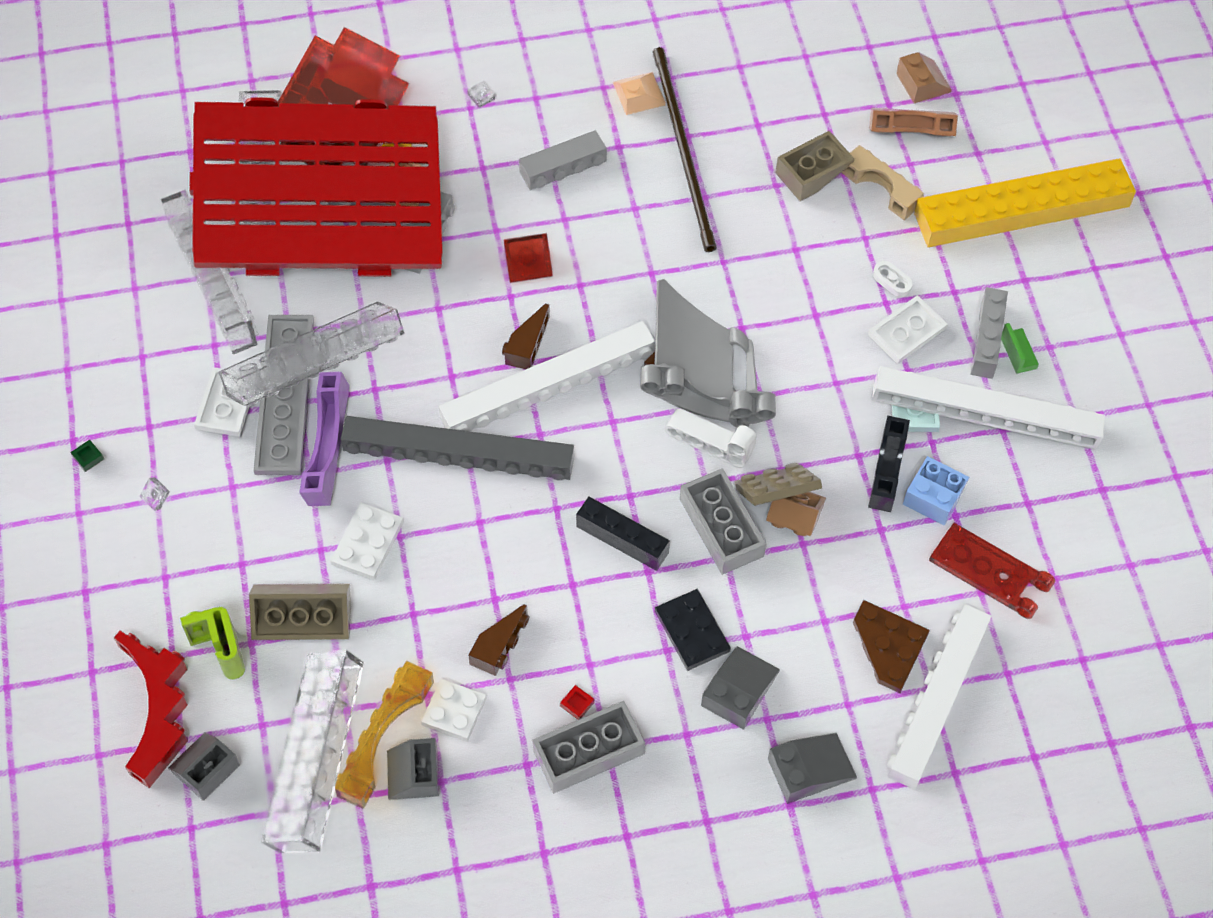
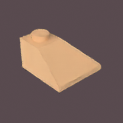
[613,72,665,115]

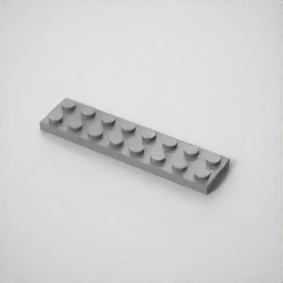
[253,315,314,475]

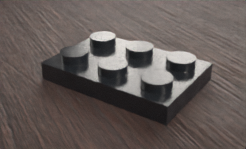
[655,588,731,671]

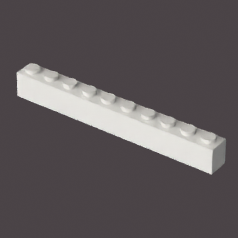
[439,321,655,431]
[872,366,1105,449]

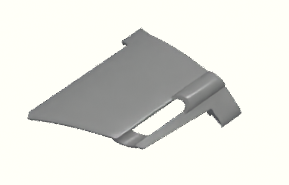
[640,279,776,427]

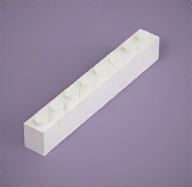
[886,604,992,790]

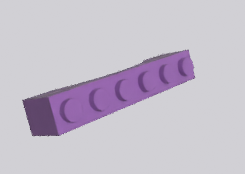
[299,372,350,506]

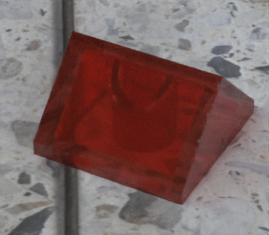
[503,233,553,283]

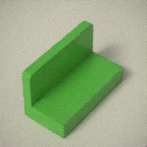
[1001,323,1039,374]

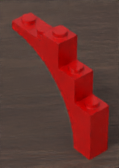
[113,630,188,788]

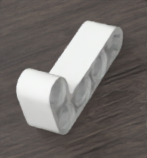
[665,409,757,468]

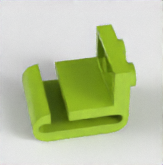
[180,607,245,679]

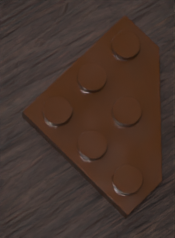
[853,600,930,693]

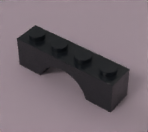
[868,415,910,512]

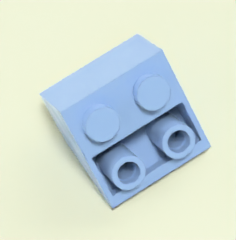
[903,456,969,526]

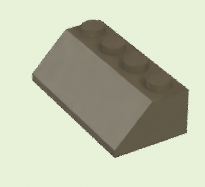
[249,584,351,640]

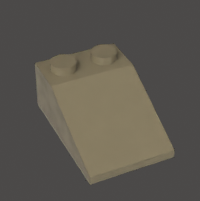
[775,130,855,201]

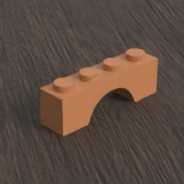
[869,108,958,136]

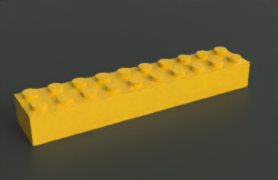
[914,158,1136,248]

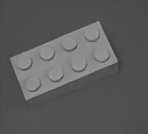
[680,468,766,575]
[532,701,645,794]

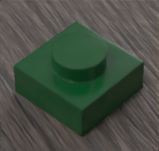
[70,439,104,472]

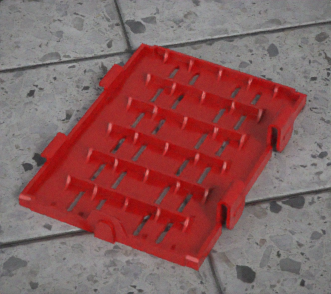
[189,97,443,277]

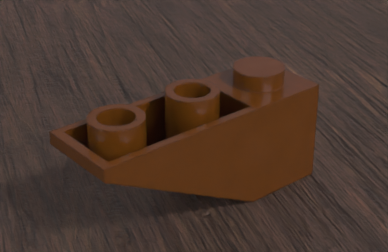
[468,604,530,676]

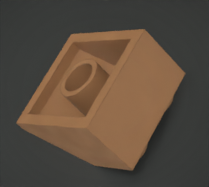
[896,52,952,104]
[766,492,826,536]

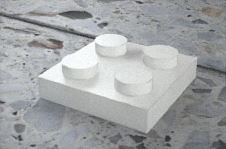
[421,679,487,742]

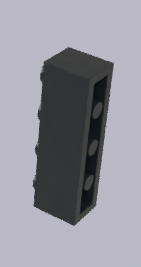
[576,496,670,571]

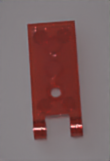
[929,522,1056,619]

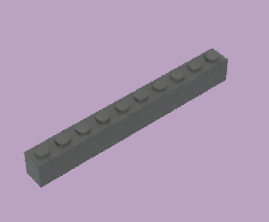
[341,416,574,480]

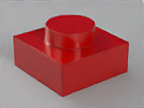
[560,685,595,720]

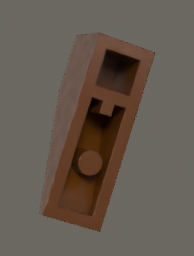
[502,303,550,369]

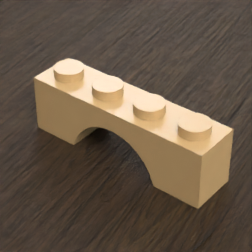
[841,145,924,221]

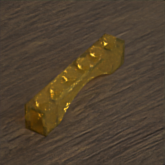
[333,661,434,809]

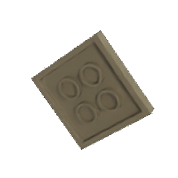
[734,463,822,506]

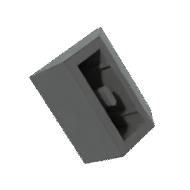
[168,732,240,801]
[387,738,439,800]

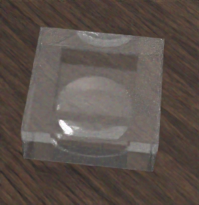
[467,80,496,108]
[139,477,170,511]

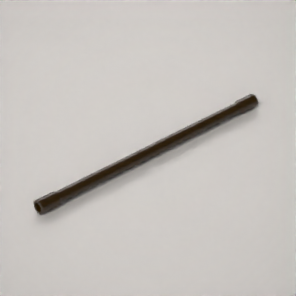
[652,47,717,252]

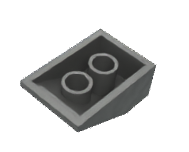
[701,646,780,730]
[768,733,857,804]

